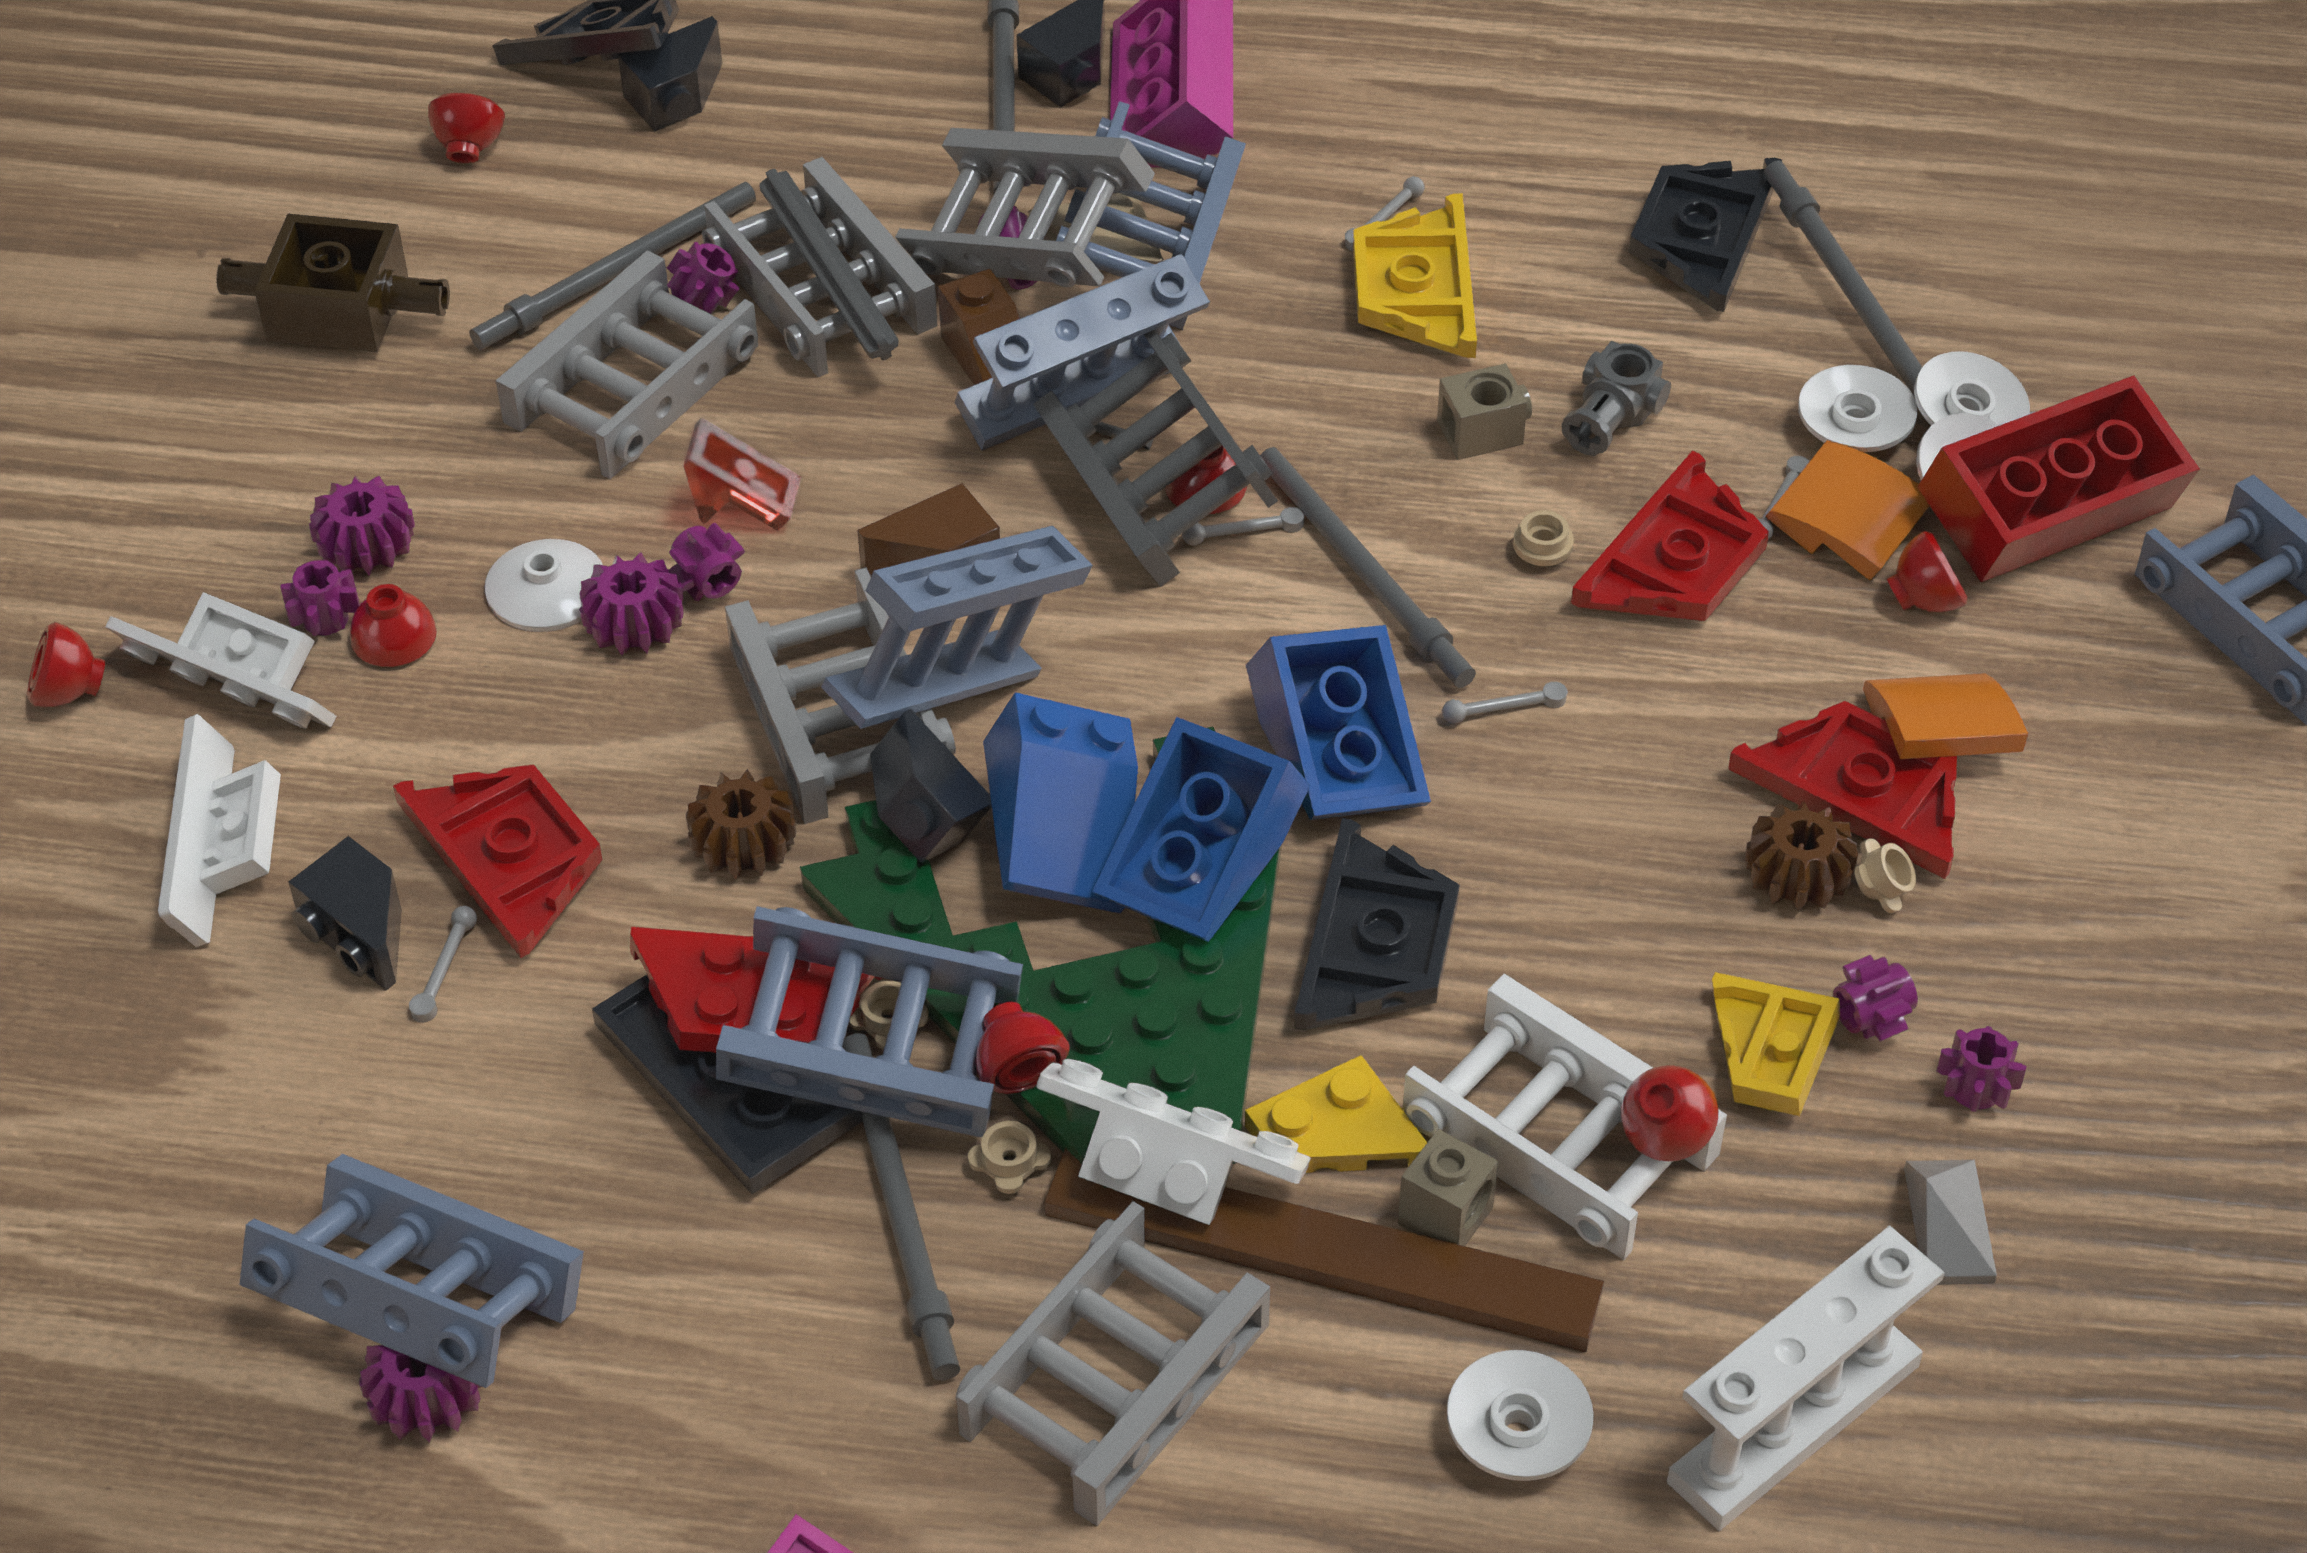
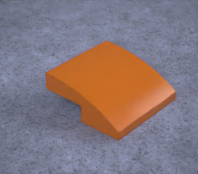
[1765,440,1930,581]
[1863,673,2028,759]

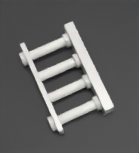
[1403,974,1727,1260]
[1667,1226,1945,1531]

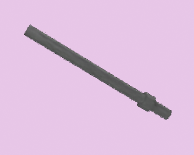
[988,0,1019,194]
[1764,161,1922,397]
[469,182,756,350]
[1260,447,1476,688]
[842,1033,960,1380]

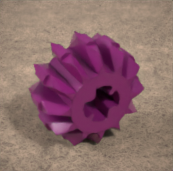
[309,475,415,576]
[579,552,684,656]
[359,1345,482,1443]

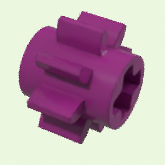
[667,242,739,315]
[669,523,745,601]
[280,560,360,636]
[1833,955,1918,1041]
[1936,1026,2027,1112]

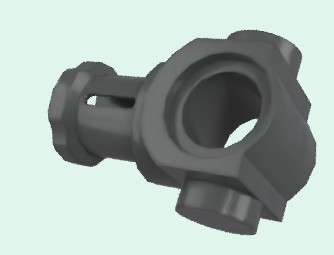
[1561,340,1671,456]

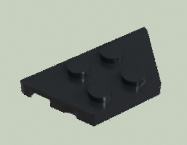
[492,0,679,65]
[1629,157,1782,312]
[1294,818,1460,1030]

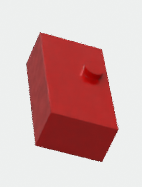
[1917,375,2200,582]

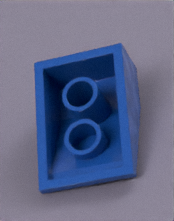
[1246,625,1431,820]
[983,692,1138,914]
[1092,717,1310,942]

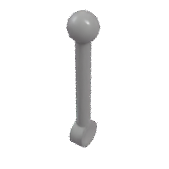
[1345,176,1425,251]
[1758,456,1809,540]
[1182,507,1304,545]
[1442,682,1568,724]
[409,906,477,1022]

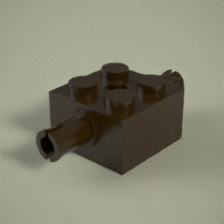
[216,213,450,352]

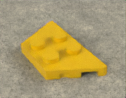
[1353,193,1477,358]

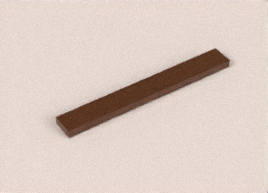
[1044,1148,1604,1352]

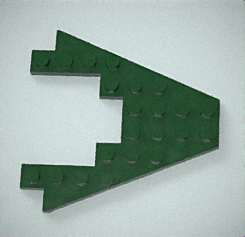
[800,726,1282,1188]

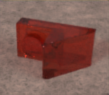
[683,417,801,531]

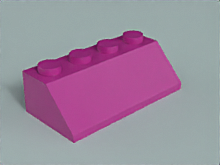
[1110,0,1233,167]

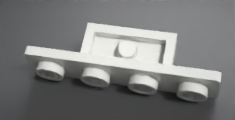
[105,592,337,729]
[158,714,281,947]
[1036,1059,1311,1225]

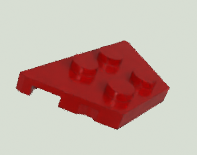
[1571,450,1769,621]
[1728,701,1957,879]
[393,764,603,958]
[630,926,881,1052]

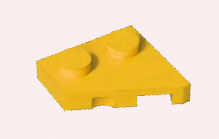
[1712,972,1840,1116]
[1245,1055,1427,1173]

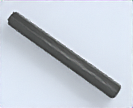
[759,168,899,361]

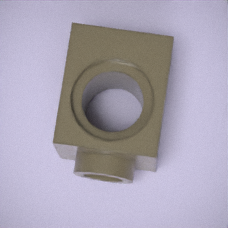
[1437,363,1532,460]
[1398,1129,1498,1246]

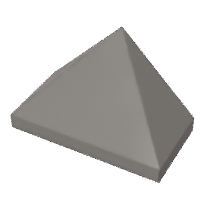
[1904,1160,1997,1285]

